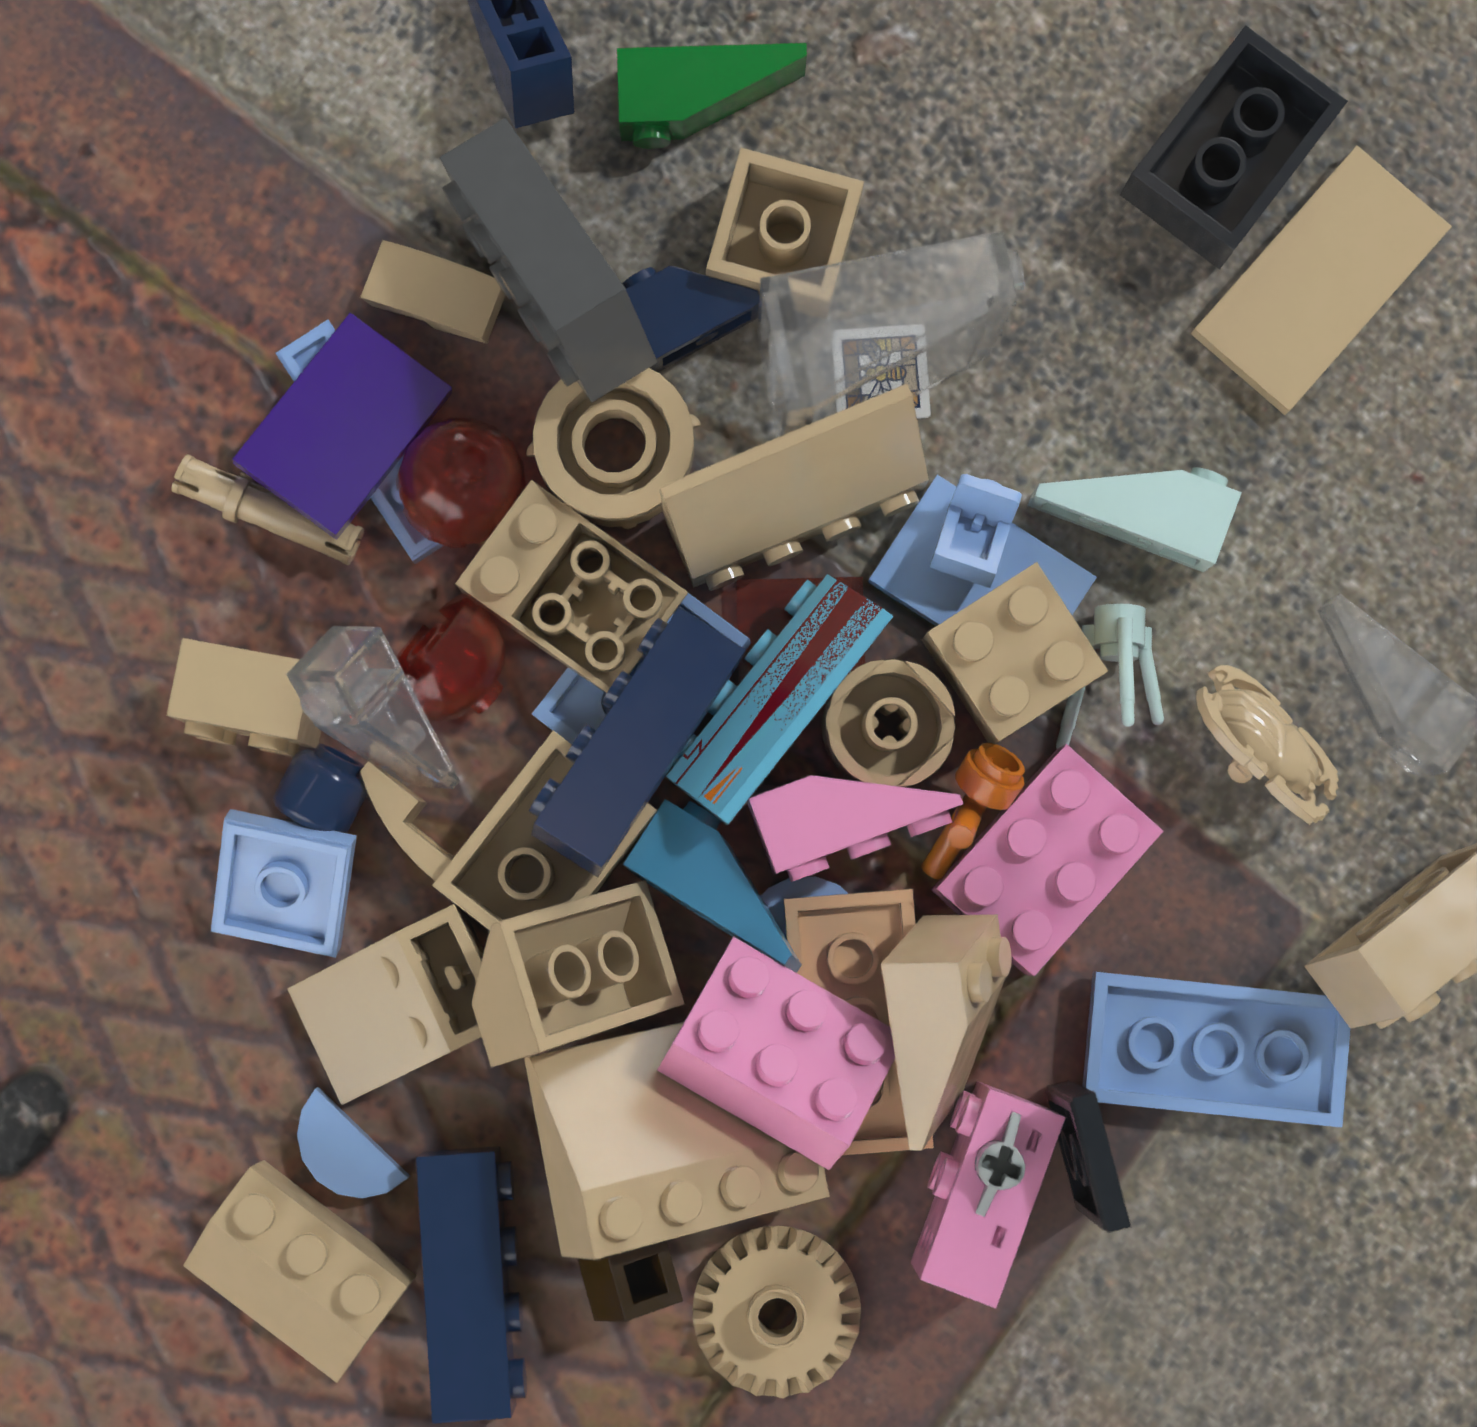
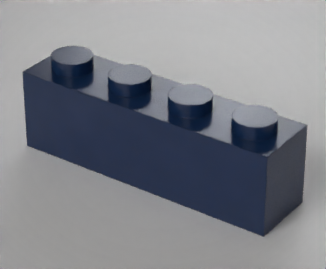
[529,607,746,878]
[416,1146,527,1424]

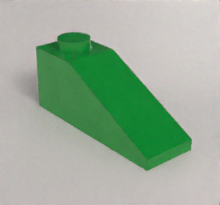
[617,43,807,149]

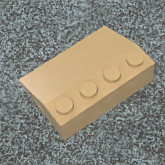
[659,384,929,591]
[524,1021,830,1260]

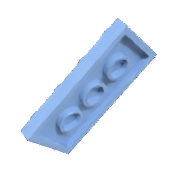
[1082,971,1350,1128]

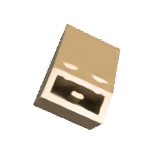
[455,480,688,693]
[287,904,484,1105]

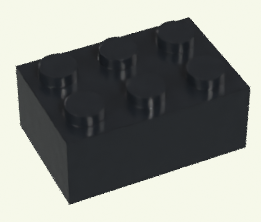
[1120,25,1348,270]

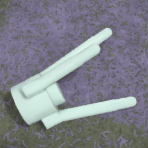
[1056,604,1164,749]

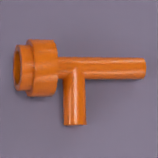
[921,743,1025,879]

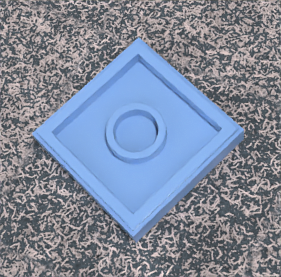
[211,809,357,958]

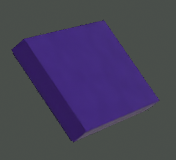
[232,313,452,540]

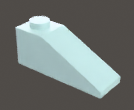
[1028,467,1242,572]

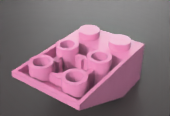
[747,775,963,882]

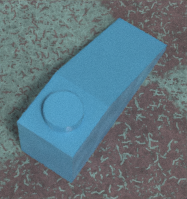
[623,799,802,973]

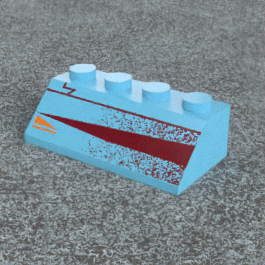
[666,574,893,825]

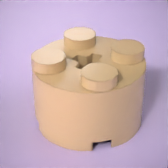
[821,659,955,787]

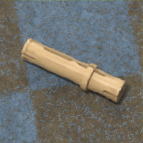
[172,454,364,565]

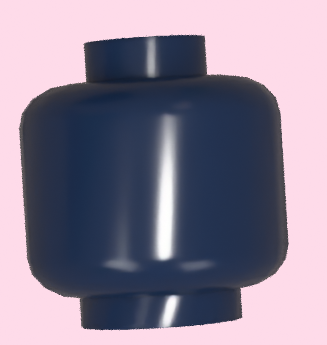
[273,743,368,833]

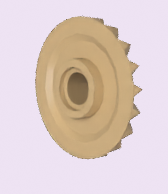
[693,1226,861,1399]

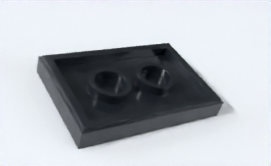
[1045,1080,1131,1233]

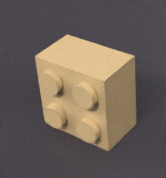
[706,148,864,321]
[922,562,1108,744]
[166,638,332,757]

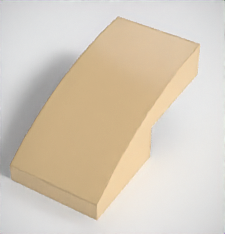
[360,240,505,343]
[360,761,454,881]

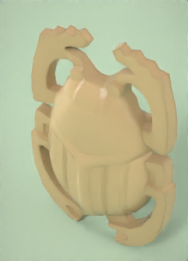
[1196,665,1339,825]

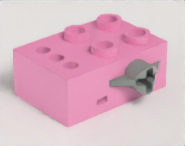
[911,1081,1065,1308]

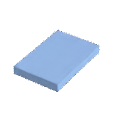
[868,474,1097,626]

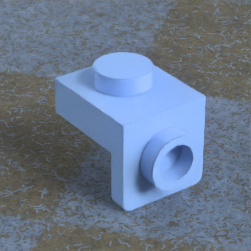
[929,474,1022,588]

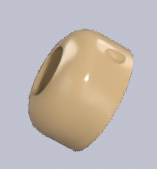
[526,368,701,529]

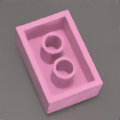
[931,744,1164,977]
[657,937,895,1170]

